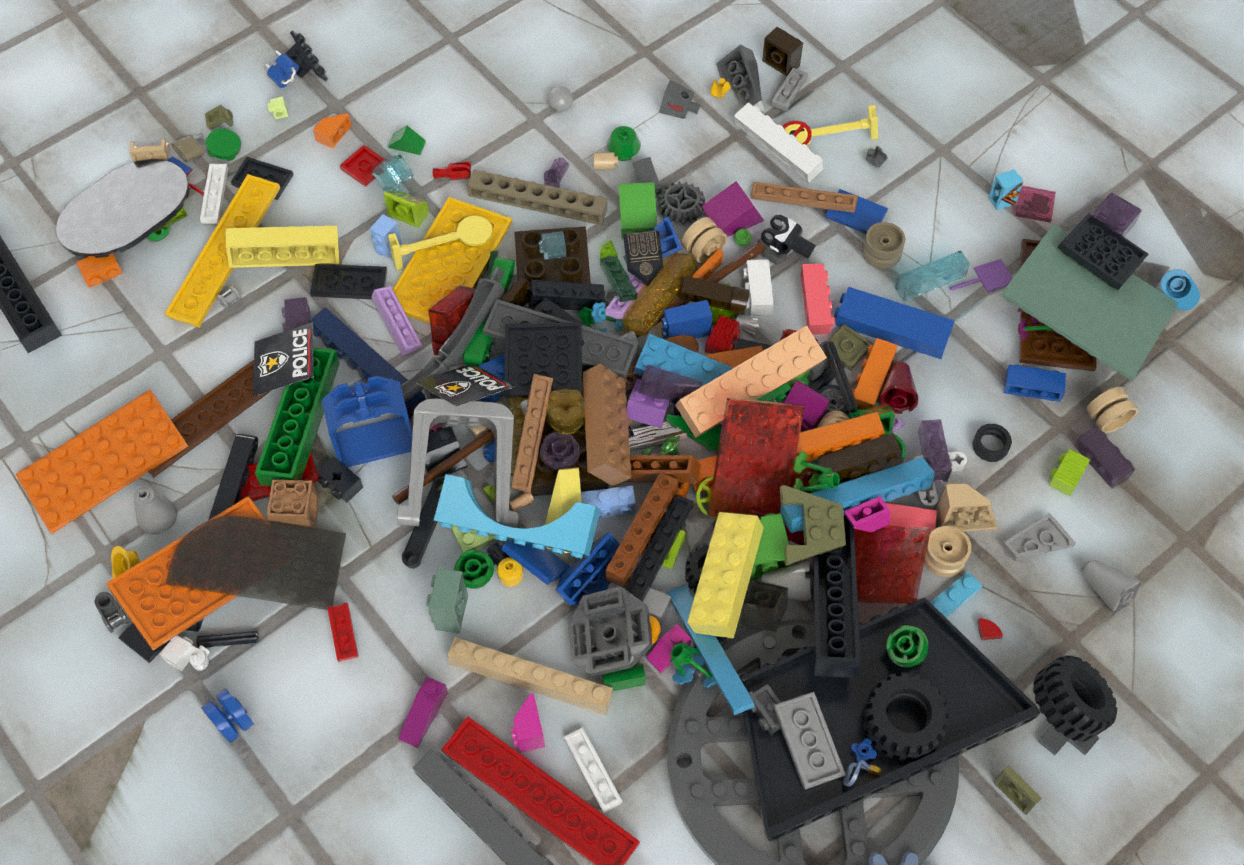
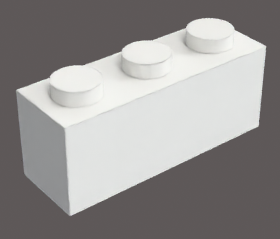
[743,259,774,316]

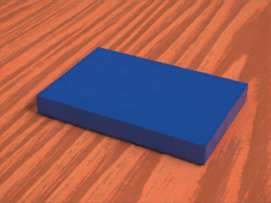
[825,189,888,234]
[501,540,569,585]

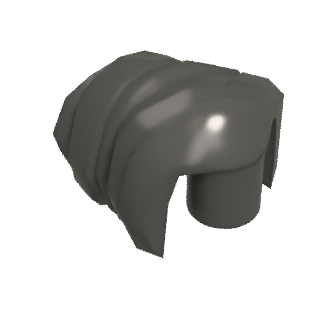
[866,146,888,168]

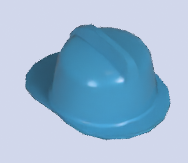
[1161,269,1200,310]

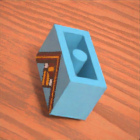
[988,169,1023,210]

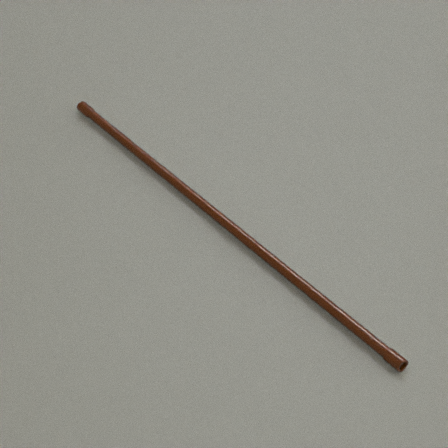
[392,242,765,505]

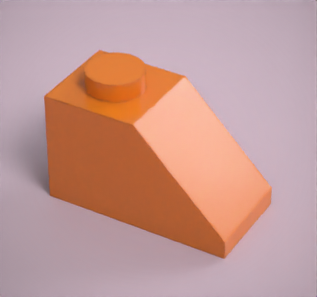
[313,113,352,148]

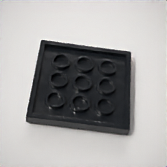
[1057,213,1149,290]
[504,322,582,398]

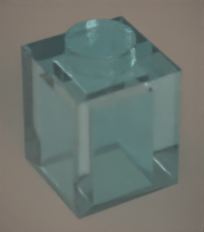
[539,231,566,259]

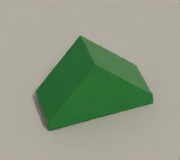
[388,125,426,155]

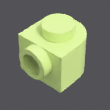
[267,96,288,119]

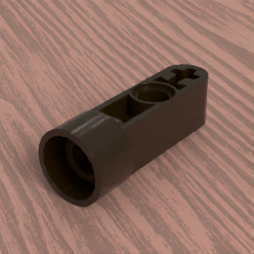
[677,276,749,315]

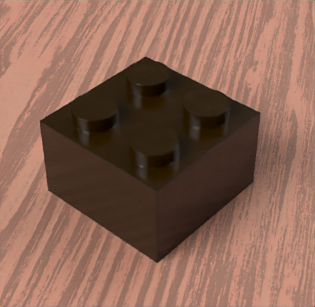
[762,27,803,76]

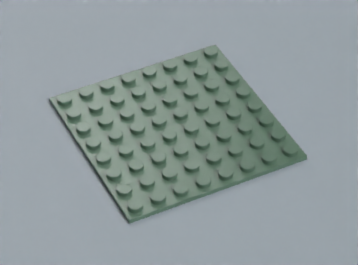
[1001,224,1178,381]

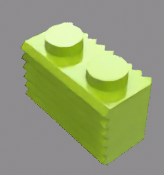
[1049,449,1091,496]

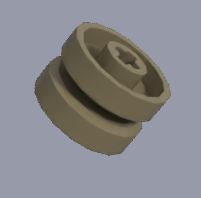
[862,222,906,269]

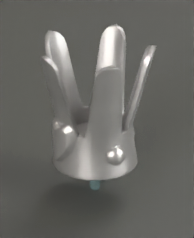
[732,314,761,335]

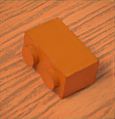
[76,253,123,288]

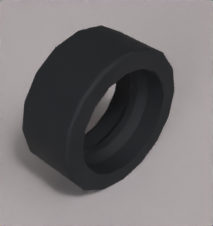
[972,424,1012,462]

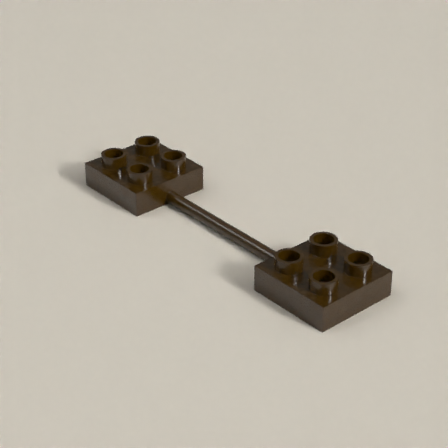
[514,226,609,496]

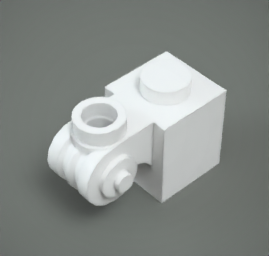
[159,635,210,672]

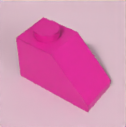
[844,496,890,532]
[646,624,691,674]

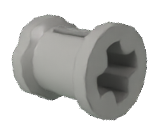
[216,285,241,309]

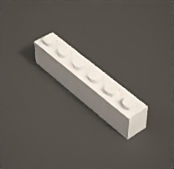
[734,103,823,183]

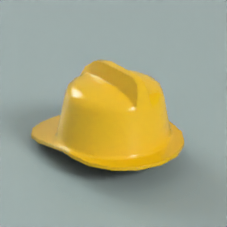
[111,546,140,579]

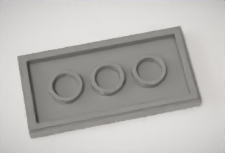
[773,692,846,790]

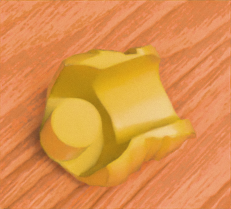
[711,78,731,98]

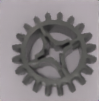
[658,181,705,225]

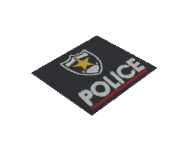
[253,322,313,397]
[416,363,514,407]

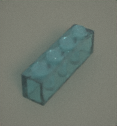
[895,250,970,302]

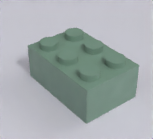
[426,568,468,634]

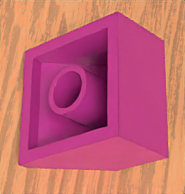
[510,693,545,753]

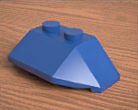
[556,532,620,605]

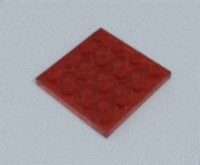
[854,527,931,603]

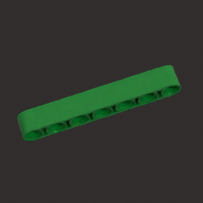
[463,257,515,366]

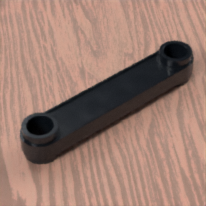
[402,477,445,569]

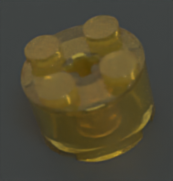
[546,389,586,434]

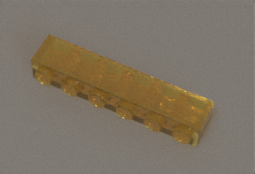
[622,253,698,336]

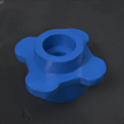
[851,739,877,762]

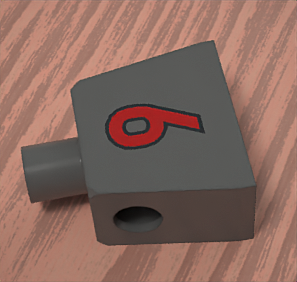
[659,80,701,119]

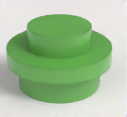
[734,229,752,246]

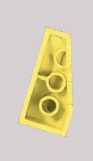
[544,467,582,553]

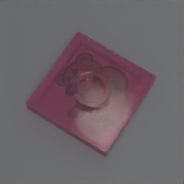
[1015,186,1056,223]

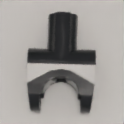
[761,215,816,259]

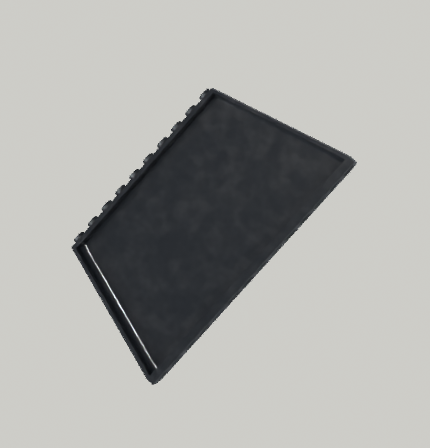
[739,597,1041,842]

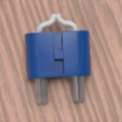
[264,51,299,88]

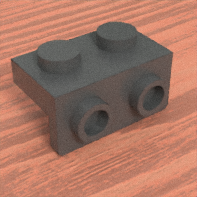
[749,684,781,735]

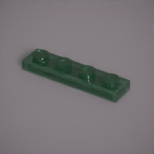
[600,256,638,302]

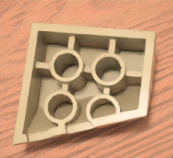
[936,482,998,531]

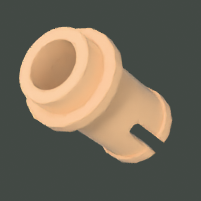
[509,491,535,512]

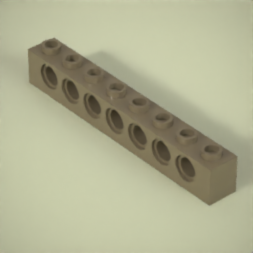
[467,170,608,225]

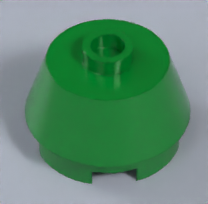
[607,126,641,161]
[454,549,494,589]
[886,625,928,667]

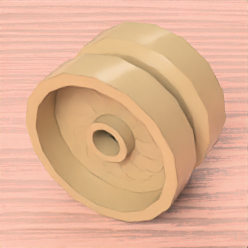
[681,217,728,264]
[1086,387,1139,434]
[922,526,971,578]

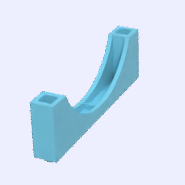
[434,474,601,559]

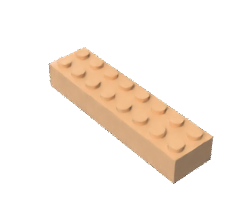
[675,325,827,438]

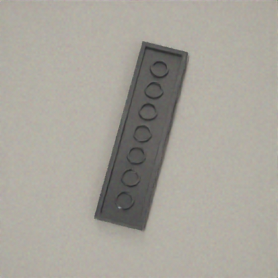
[483,299,638,378]

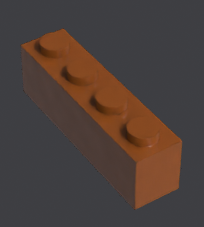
[625,455,701,483]

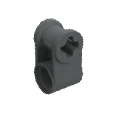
[94,592,129,633]

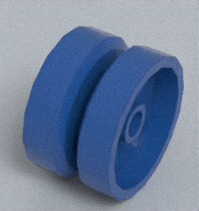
[201,688,254,744]

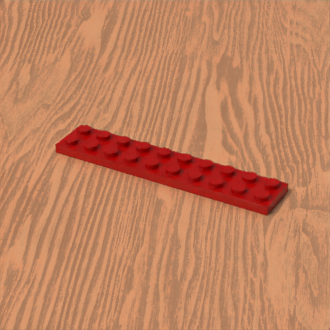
[441,716,640,865]

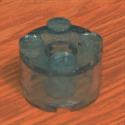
[371,153,414,192]

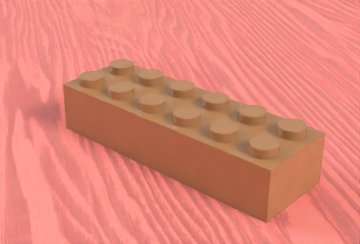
[583,363,631,486]

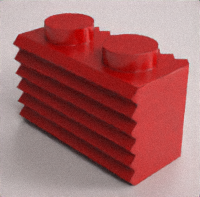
[705,315,741,354]

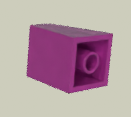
[702,181,764,237]

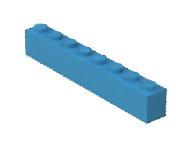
[780,457,935,533]

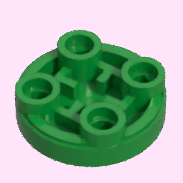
[206,129,241,161]

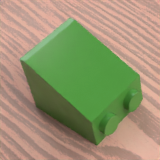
[619,182,657,240]
[750,513,790,580]

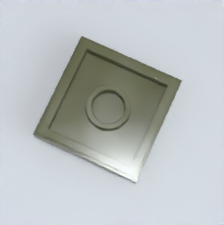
[828,324,873,371]
[994,765,1042,815]

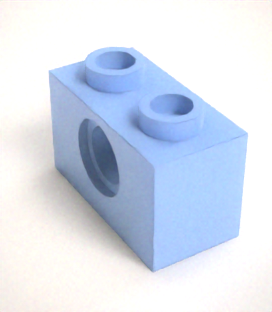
[370,214,402,258]

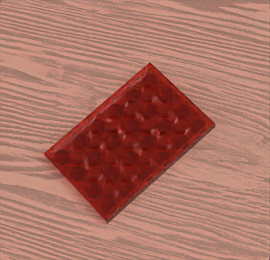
[707,398,805,520]

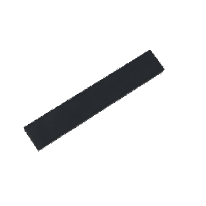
[625,495,694,602]

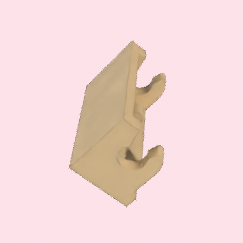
[129,139,169,162]

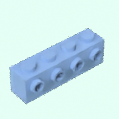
[581,486,635,518]

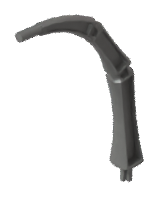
[401,267,505,402]

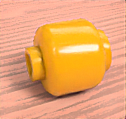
[497,557,524,587]

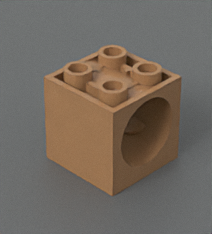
[267,480,319,534]

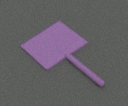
[950,259,1013,292]

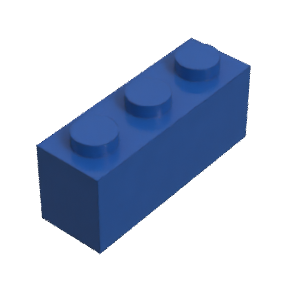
[1004,365,1066,402]

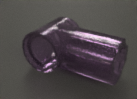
[544,157,569,188]

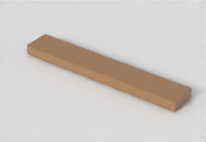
[751,182,858,213]
[510,374,553,493]

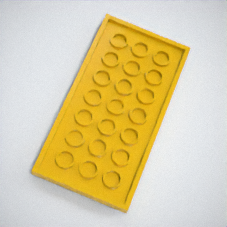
[393,197,513,331]

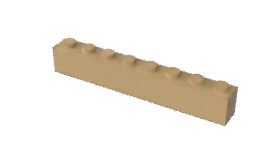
[447,637,613,715]

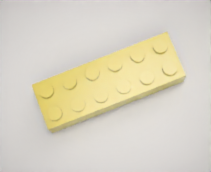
[226,225,339,268]
[687,512,764,638]

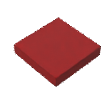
[340,145,389,187]

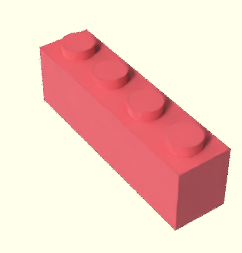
[800,263,834,335]
[858,503,937,541]

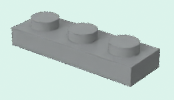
[771,68,808,111]

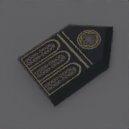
[623,231,664,287]

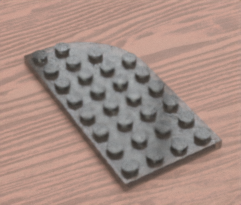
[166,516,346,610]

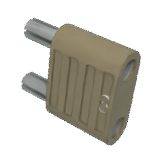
[171,132,207,162]

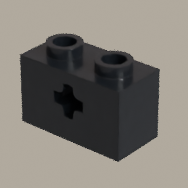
[316,456,363,503]

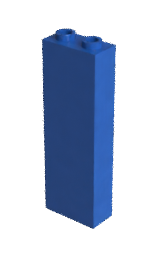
[834,287,955,359]

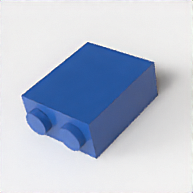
[661,300,712,339]

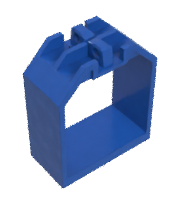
[322,376,412,468]

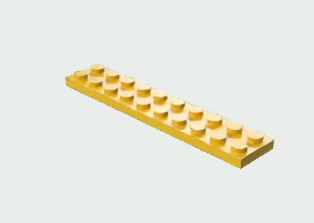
[165,174,280,328]

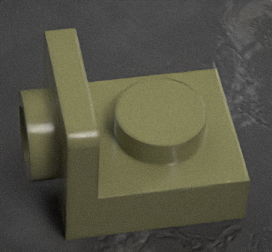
[205,105,234,130]

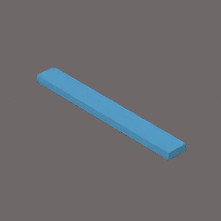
[667,584,754,715]

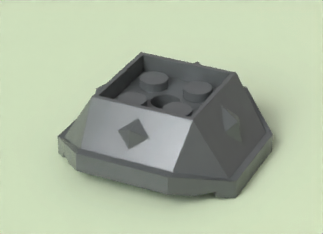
[569,587,653,676]

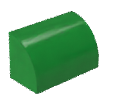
[601,663,646,691]

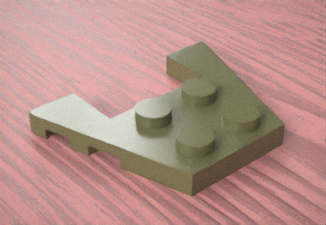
[780,485,846,565]

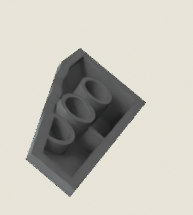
[716,44,762,106]

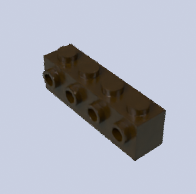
[818,433,903,484]

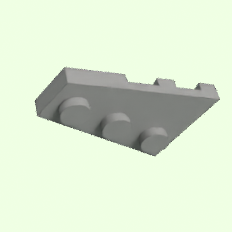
[1002,513,1076,560]

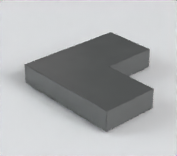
[1038,725,1100,756]

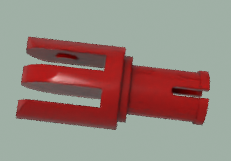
[432,161,471,180]

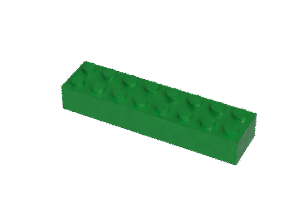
[255,347,340,486]

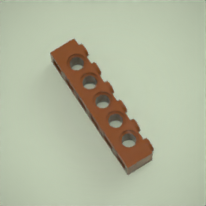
[606,472,678,588]

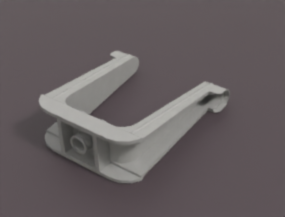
[397,399,518,528]

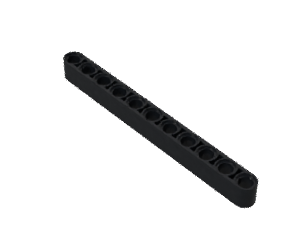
[186,434,258,632]

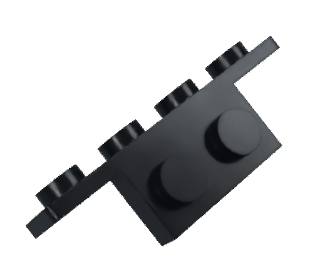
[285,31,328,81]

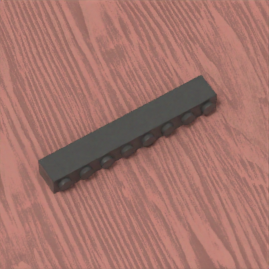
[412,749,554,865]

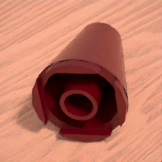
[880,362,918,414]

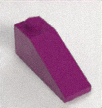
[399,676,448,748]

